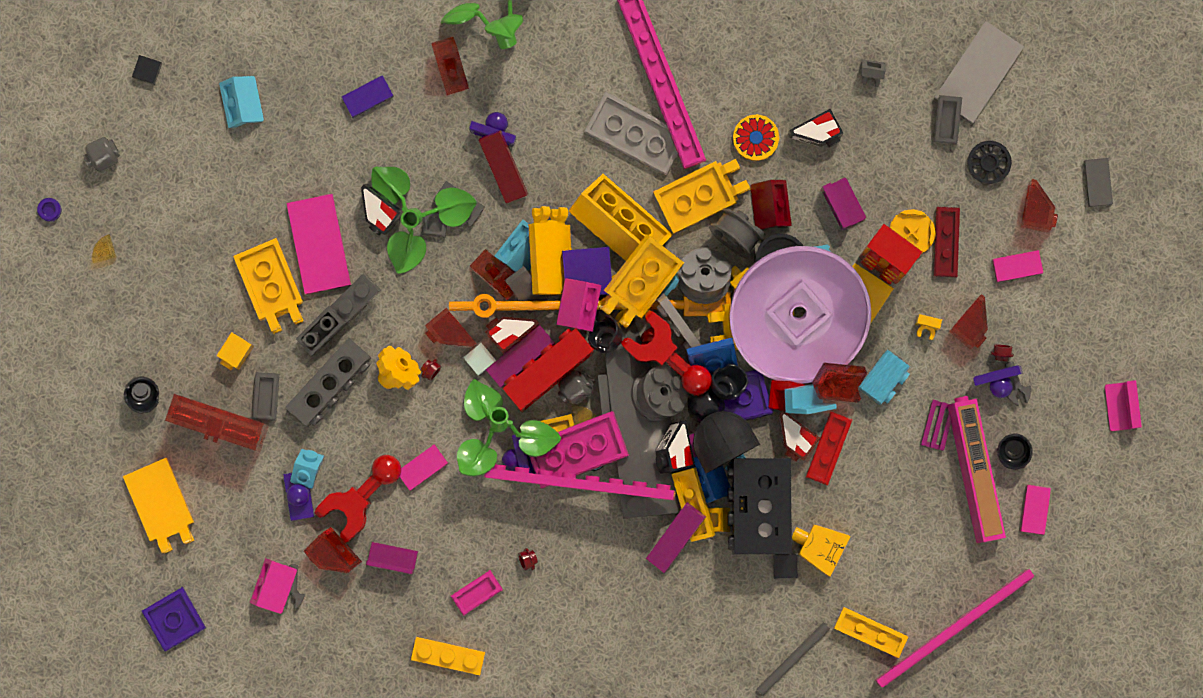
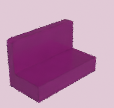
[821,178,866,230]
[366,542,418,574]

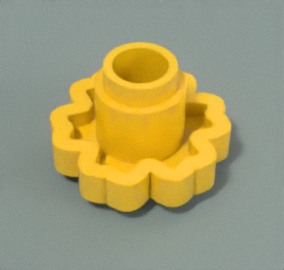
[376,346,421,390]

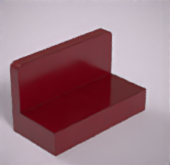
[750,180,792,230]

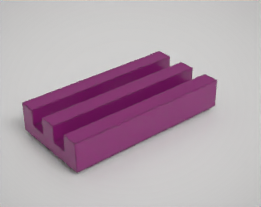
[920,399,952,451]

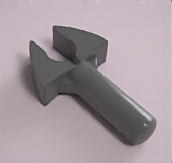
[1005,361,1031,406]
[284,564,305,609]

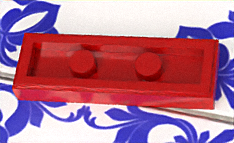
[806,411,852,486]

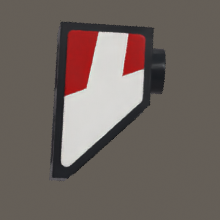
[788,109,843,148]
[361,184,403,235]
[655,420,696,474]

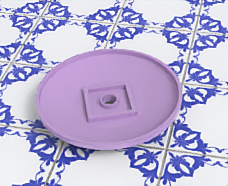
[729,246,871,383]

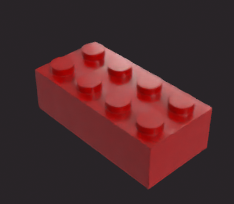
[859,224,923,285]
[502,328,594,413]

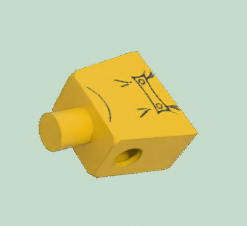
[792,525,851,577]

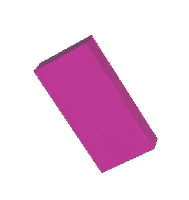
[992,250,1043,282]
[400,444,448,491]
[1020,485,1051,535]
[451,570,503,616]

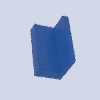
[685,457,730,504]

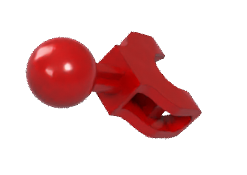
[621,310,712,395]
[314,455,401,543]

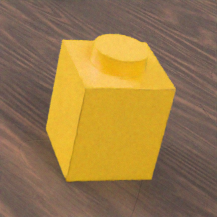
[217,332,254,370]

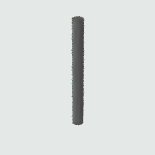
[757,622,830,695]

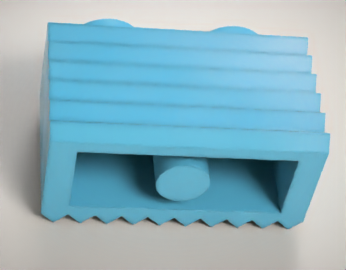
[858,350,910,405]

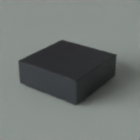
[132,55,162,85]
[773,554,798,579]

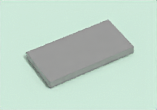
[934,21,1024,124]
[584,91,678,176]

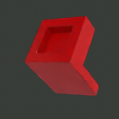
[769,380,805,411]

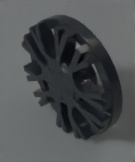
[967,141,1012,184]

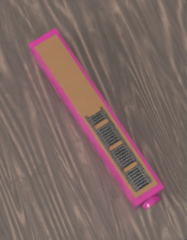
[947,396,1006,543]

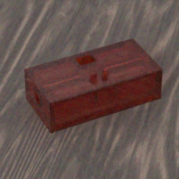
[165,394,269,452]

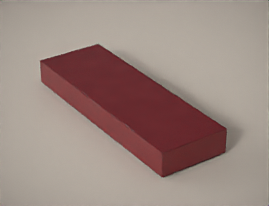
[479,130,528,203]
[934,207,960,278]

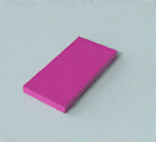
[287,194,351,295]
[530,411,629,489]

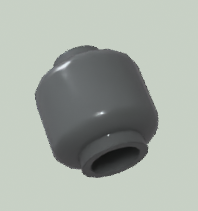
[83,137,120,171]
[558,370,594,405]

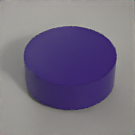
[37,198,62,222]

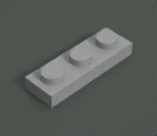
[656,293,701,349]

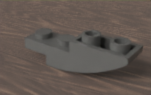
[296,273,381,356]

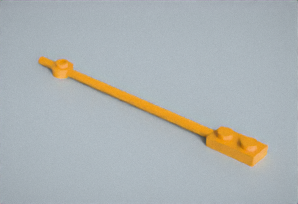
[449,292,731,318]

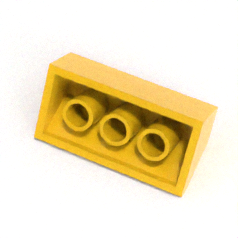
[569,174,673,261]

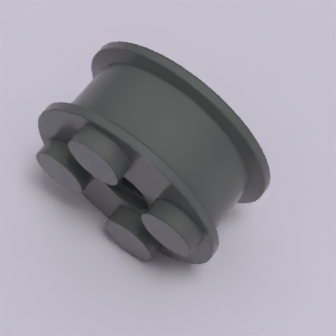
[709,208,764,259]
[679,248,731,304]
[632,366,687,421]

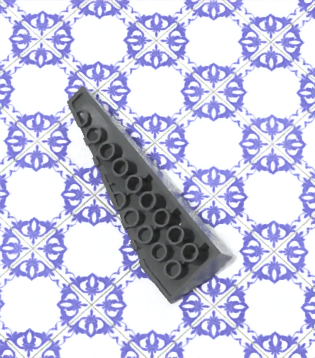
[599,295,685,519]

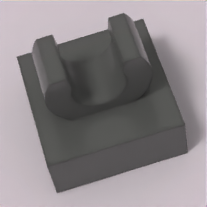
[861,59,886,87]

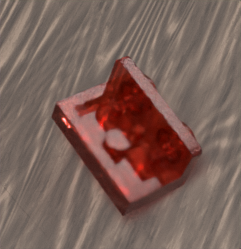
[812,363,867,403]

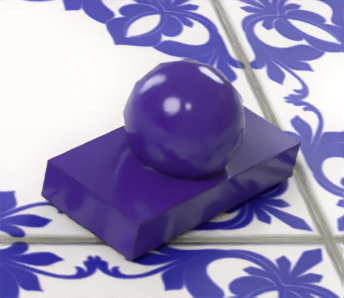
[469,112,517,147]
[973,365,1023,398]
[502,435,535,474]
[283,473,315,521]

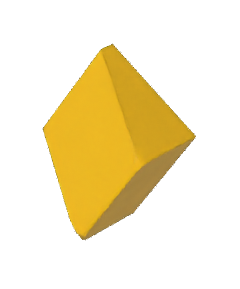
[708,508,730,532]

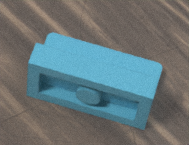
[219,76,264,128]
[494,220,531,272]
[785,384,837,414]

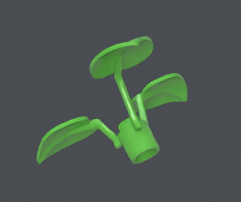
[441,0,523,49]
[371,166,477,274]
[457,379,561,476]

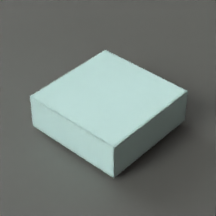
[463,343,496,376]

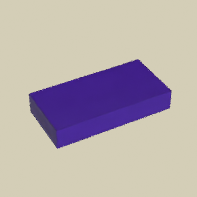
[341,75,394,118]

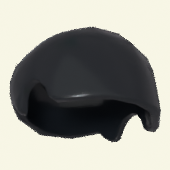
[588,315,623,353]
[711,364,749,401]
[124,376,159,414]
[688,386,725,423]
[997,433,1033,470]

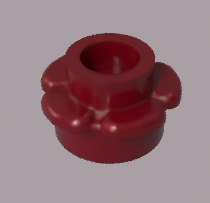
[991,344,1014,361]
[420,359,442,381]
[518,548,538,570]

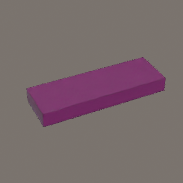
[486,325,555,388]
[646,503,706,573]

